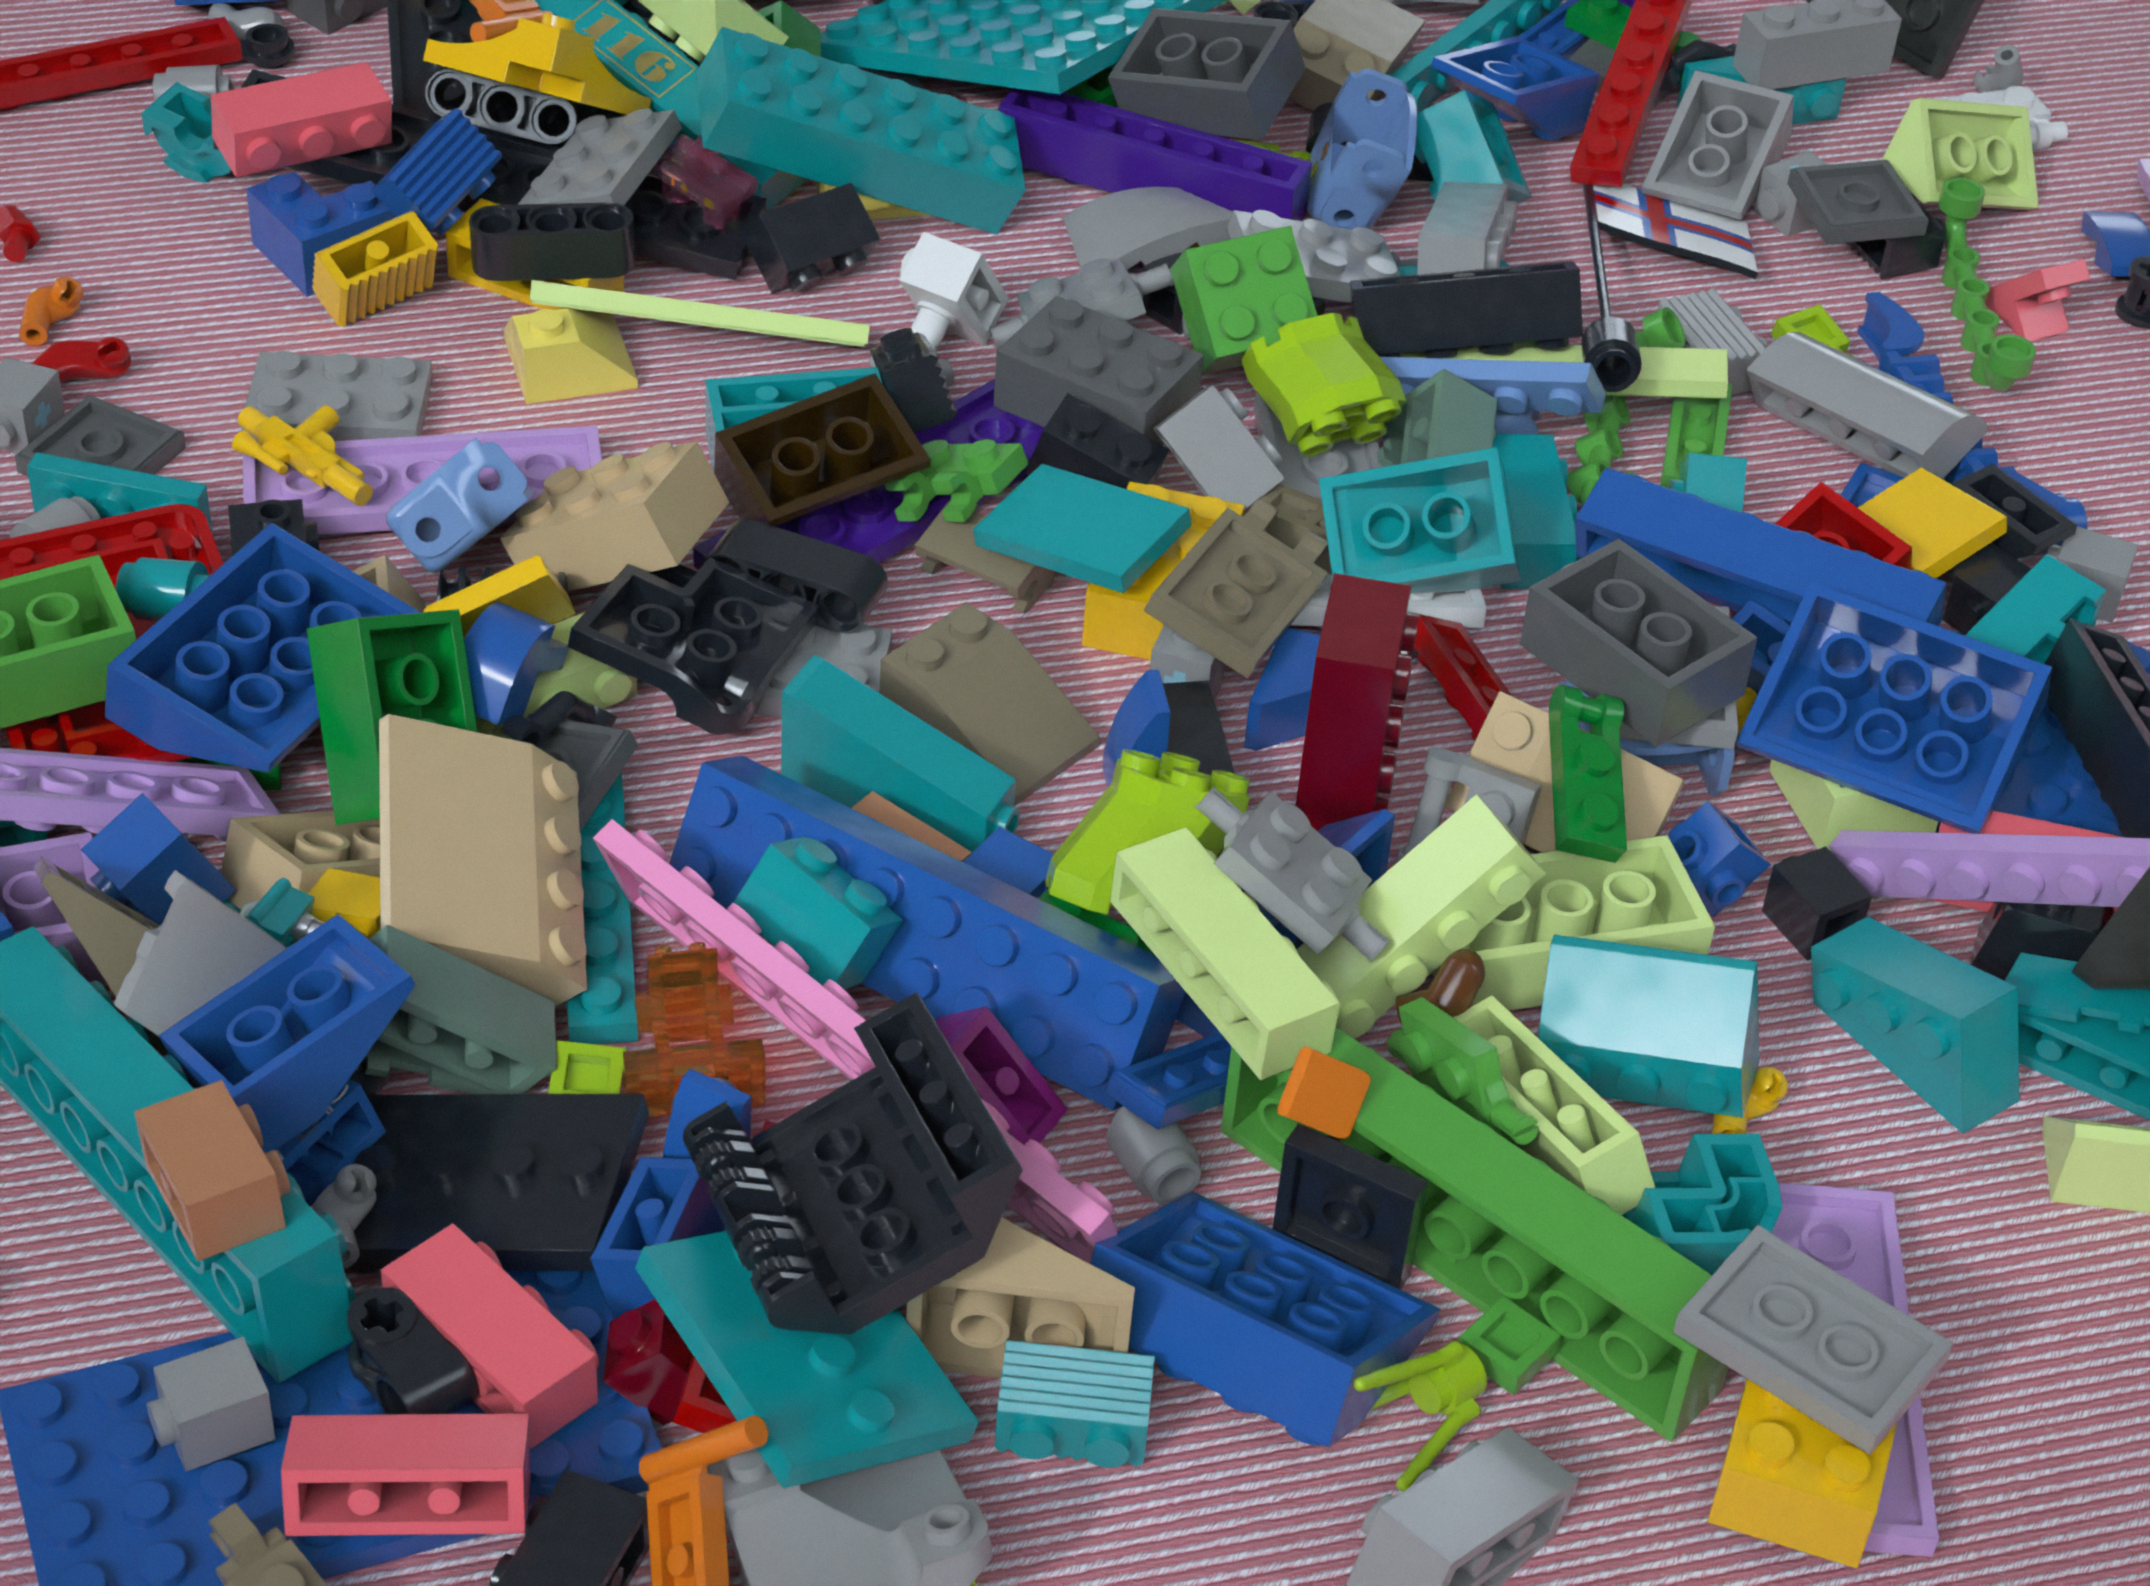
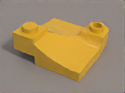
[423,13,651,115]

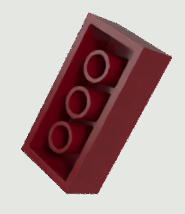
[1295,573,1420,831]

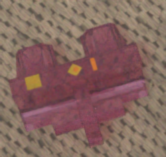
[649,134,758,229]

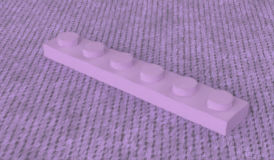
[1829,830,2150,907]

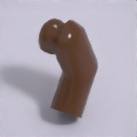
[1396,949,1485,1025]

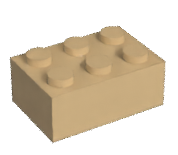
[500,441,730,591]

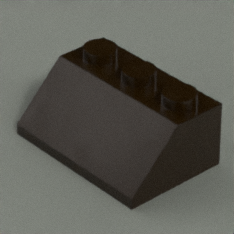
[714,373,931,526]

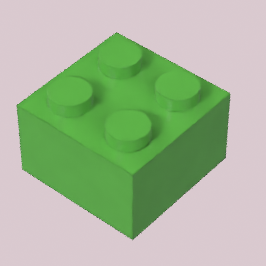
[1170,226,1318,375]

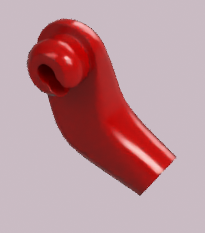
[31,336,131,384]

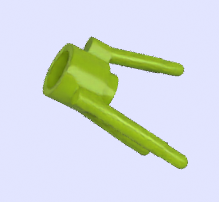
[1354,1341,1487,1491]

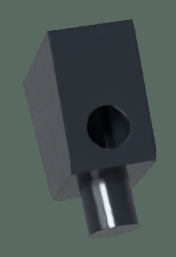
[1970,902,2107,981]

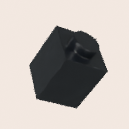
[1762,846,1872,961]

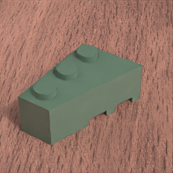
[1377,369,1497,467]
[361,924,557,1094]

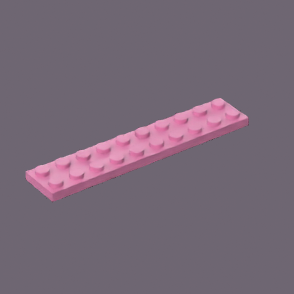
[593,819,1120,1264]

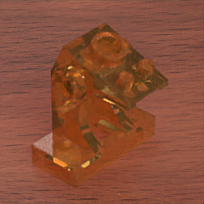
[623,942,766,1117]

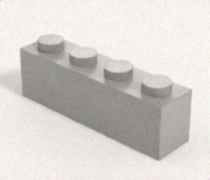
[1417,182,1517,275]

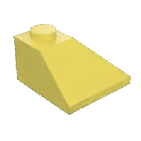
[503,308,638,404]

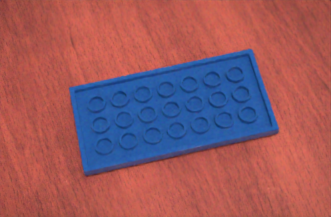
[0,1270,662,1586]

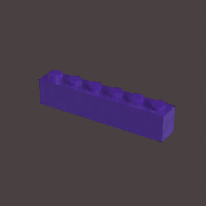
[998,88,1312,221]

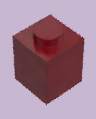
[603,1299,693,1426]

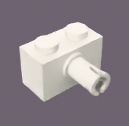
[899,231,1009,353]

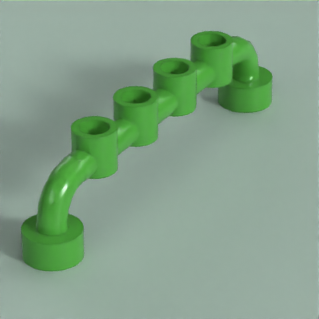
[1938,177,2036,392]
[1568,307,1685,506]

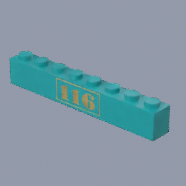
[534,0,804,212]

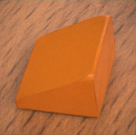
[1277,1046,1371,1140]

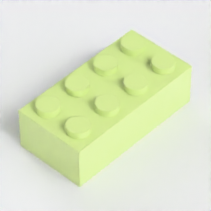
[1432,835,1715,1011]

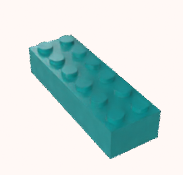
[696,27,1026,234]

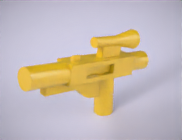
[232,405,373,506]

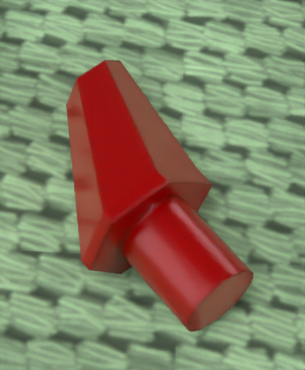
[0,205,41,262]

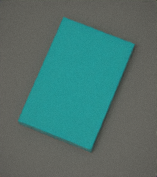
[973,464,1192,593]

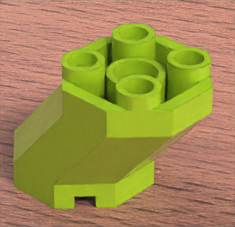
[1241,312,1407,457]
[1045,749,1250,914]

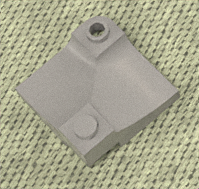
[707,1448,993,1586]

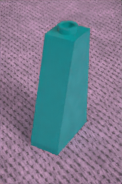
[781,655,1020,852]

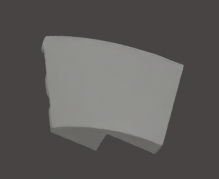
[1062,187,1233,270]
[113,870,288,1036]

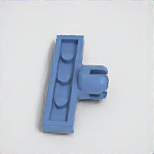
[1380,357,1606,434]

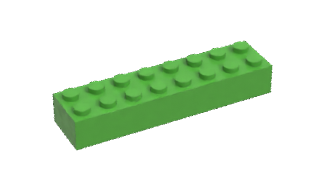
[1220,1027,1729,1442]

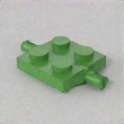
[1387,997,1539,1145]

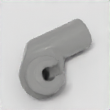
[1973,44,2024,93]

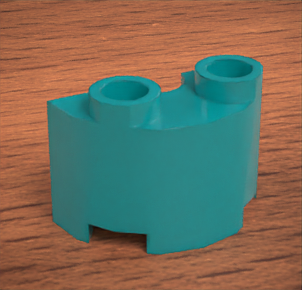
[141,82,232,183]

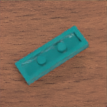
[27,452,213,532]

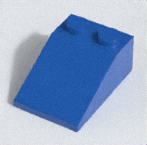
[1431,36,1600,140]
[159,914,416,1153]

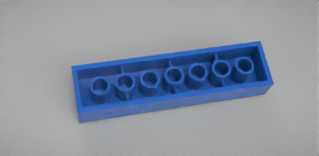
[669,755,1186,1111]

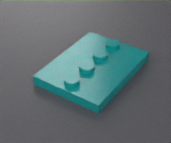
[635,1231,979,1489]

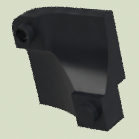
[567,557,820,735]

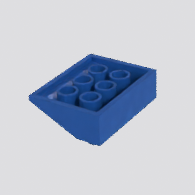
[105,523,421,773]
[1736,581,2052,834]
[1090,1191,1441,1448]

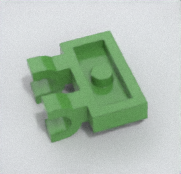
[884,439,1028,522]

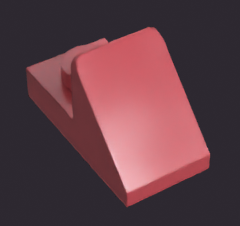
[1986,258,2090,341]

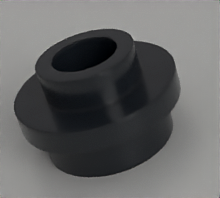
[242,23,295,69]

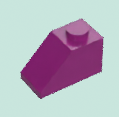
[935,1006,1068,1145]

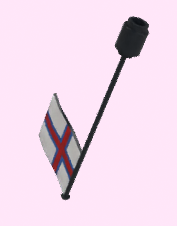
[1581,183,1758,392]

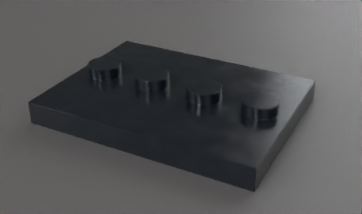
[346,1094,650,1271]

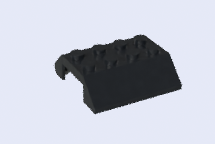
[682,992,1023,1335]

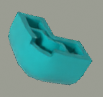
[1622,1134,1782,1275]

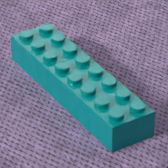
[0,926,356,1384]

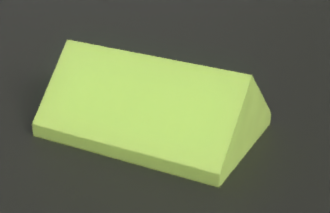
[1882,98,2039,210]
[2042,1116,2150,1213]

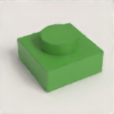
[1458,1296,1561,1395]

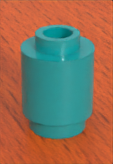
[116,557,210,621]

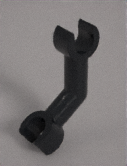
[1659,39,1737,92]
[500,691,617,750]

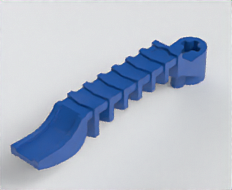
[1857,292,2088,554]

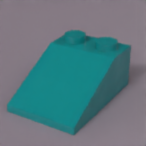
[1319,447,1522,593]

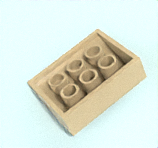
[379,714,587,1007]

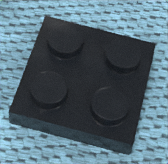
[1272,1123,1428,1290]

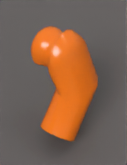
[19,277,84,346]

